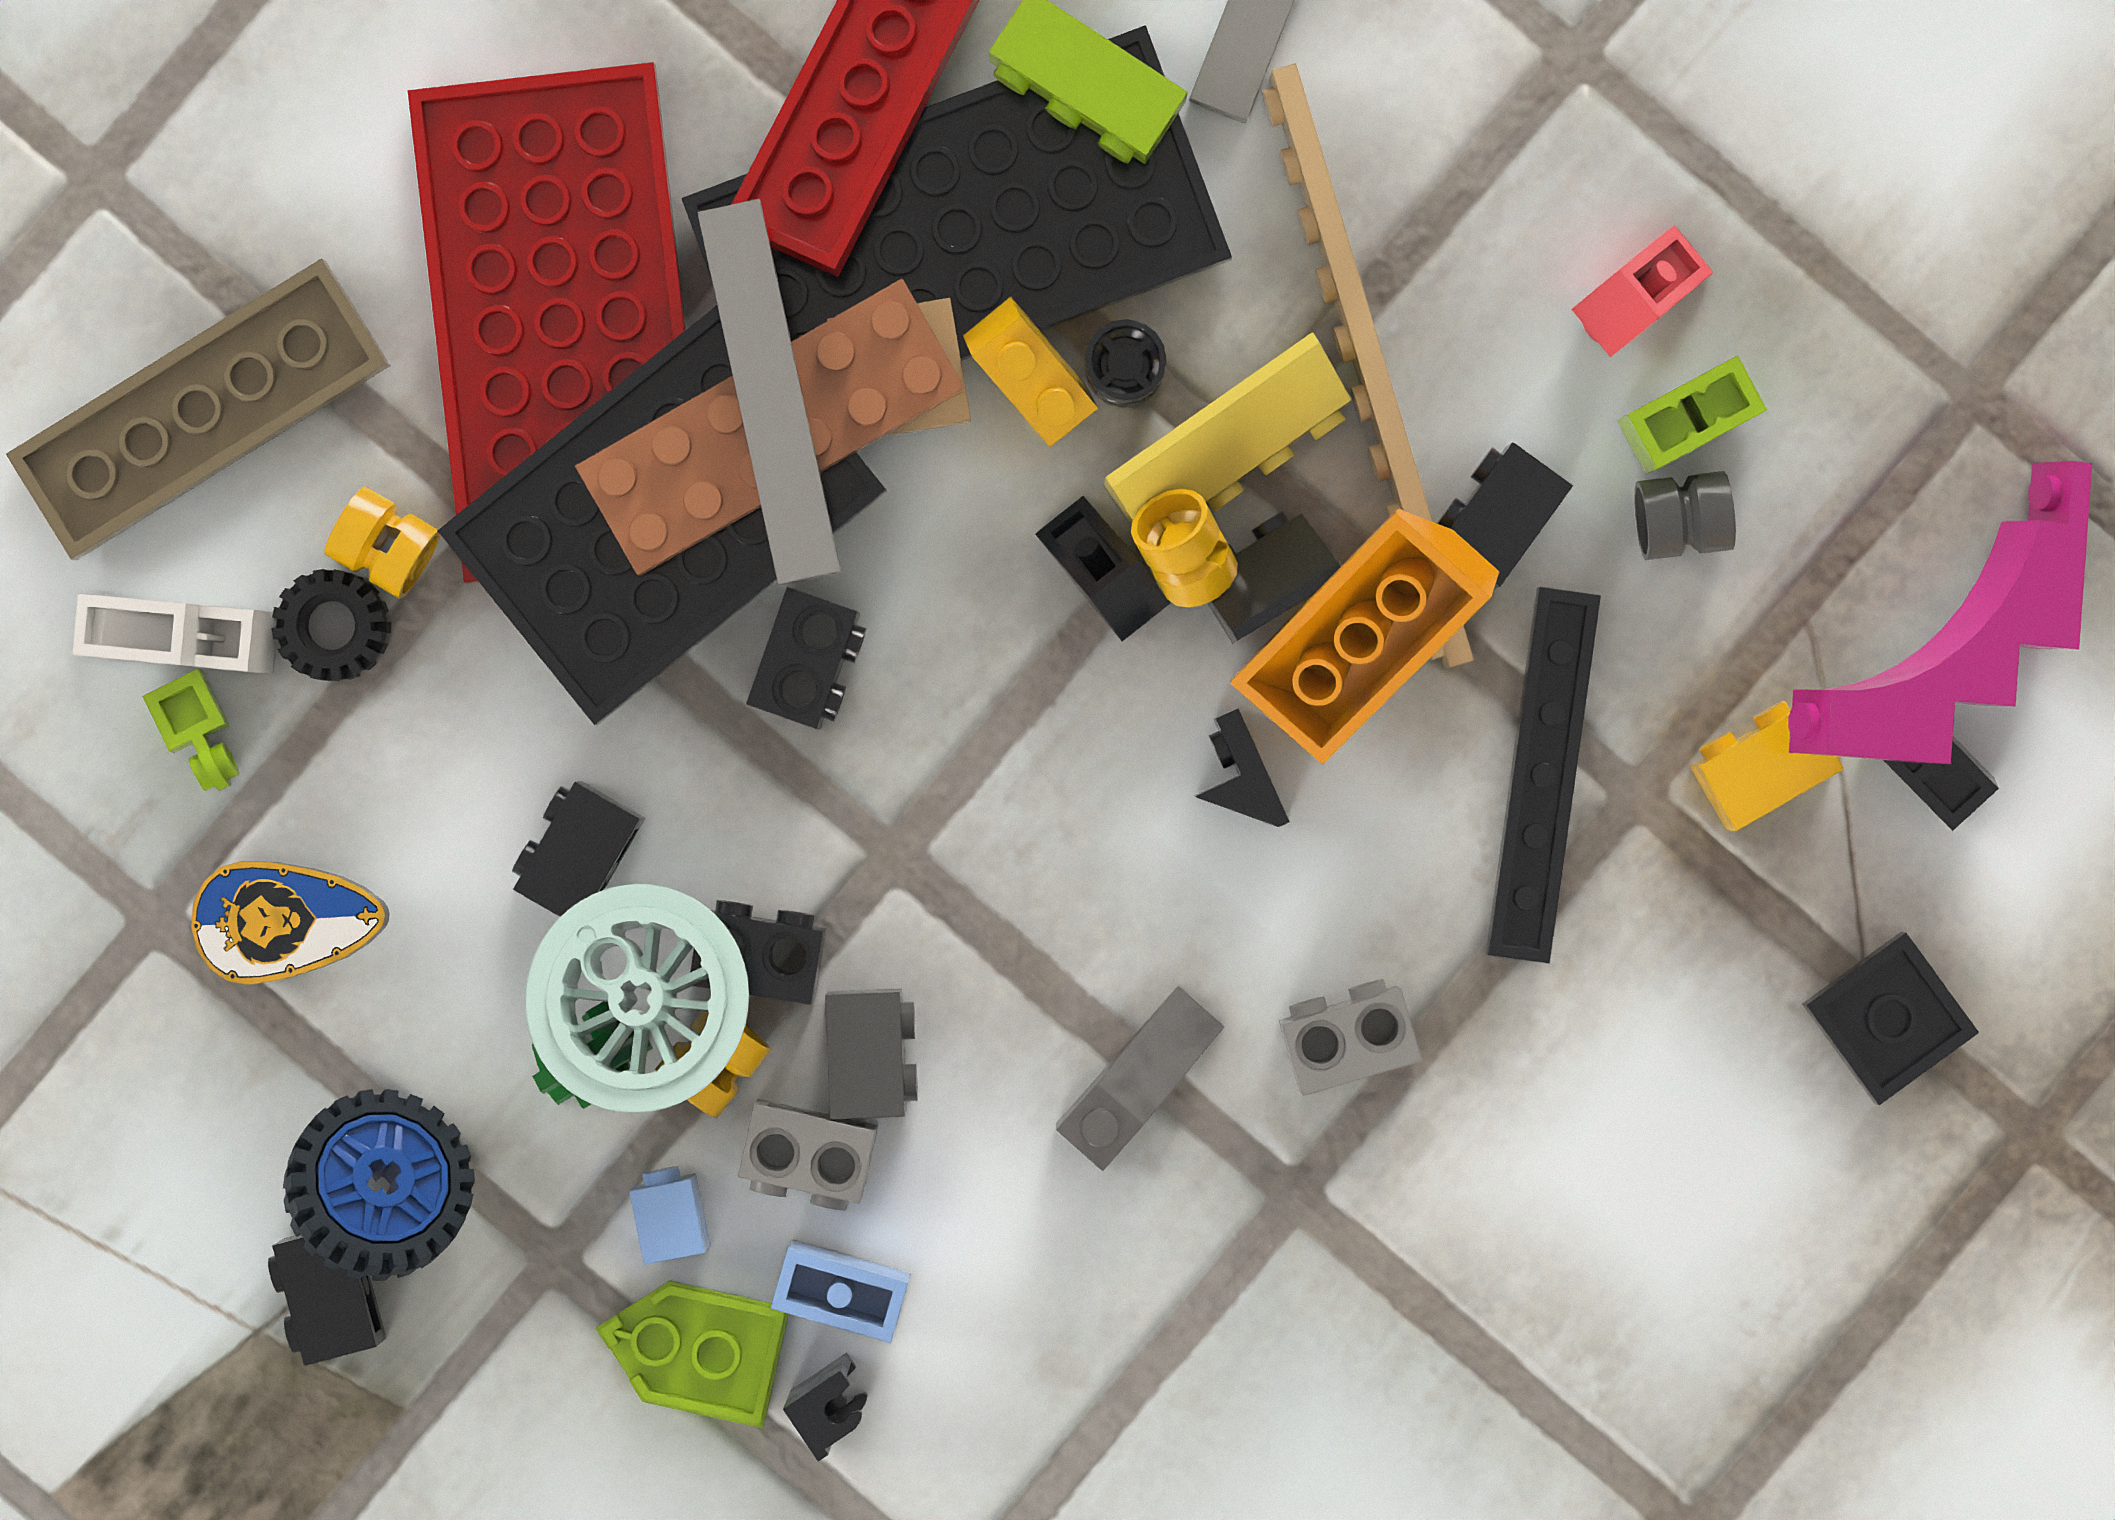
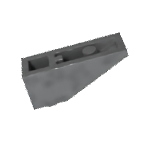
[1056,986,1224,1171]

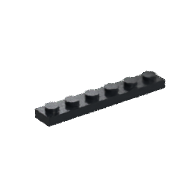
[1486,587,1601,964]

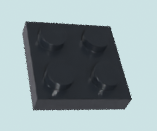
[1802,931,1979,1105]

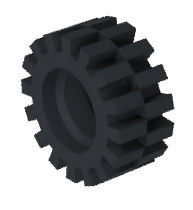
[272,569,391,681]

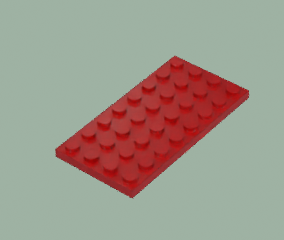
[407,62,686,584]

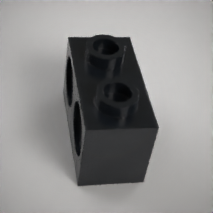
[746,587,867,729]
[690,900,827,1005]

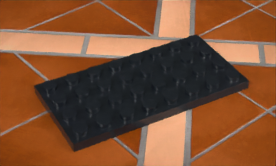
[681,25,1232,361]

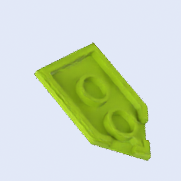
[596,1280,789,1429]

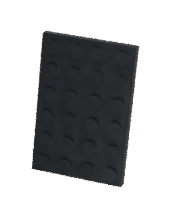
[437,305,887,725]

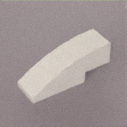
[72,594,277,674]

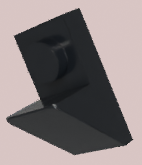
[1194,708,1290,827]

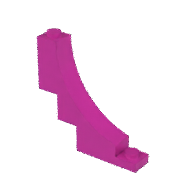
[1788,461,2092,764]

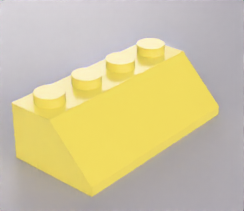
[1104,332,1351,526]

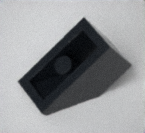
[1035,496,1170,642]

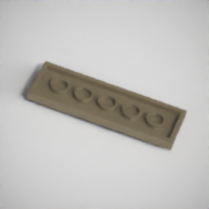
[6,258,391,561]

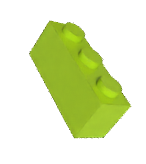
[989,0,1188,164]

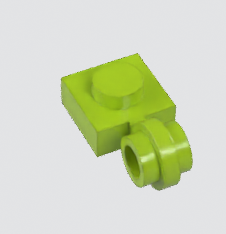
[142,668,240,791]

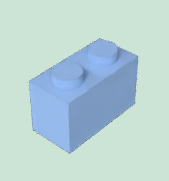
[771,1240,911,1343]

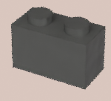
[825,988,918,1119]

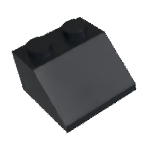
[1207,511,1341,644]

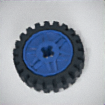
[283,1089,475,1281]

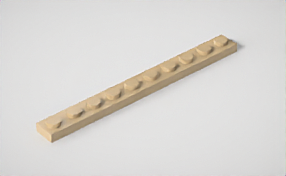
[1262,63,1474,669]

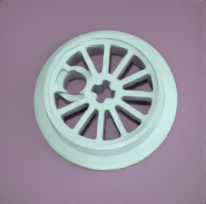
[525,884,749,1113]

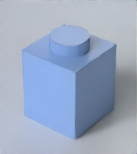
[629,1166,710,1265]

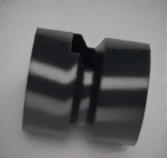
[1085,319,1167,408]

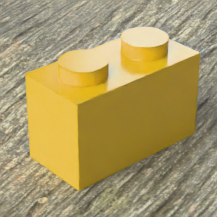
[963,297,1098,447]
[1690,700,1844,831]

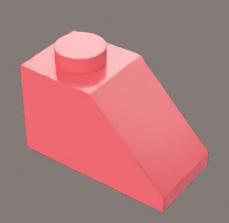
[1571,225,1714,357]

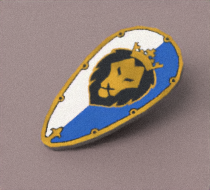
[191,861,390,985]

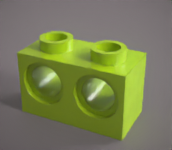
[1617,355,1767,475]

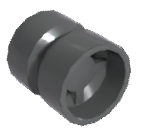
[1634,471,1736,560]

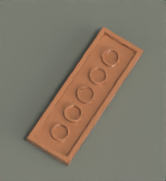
[575,278,965,576]

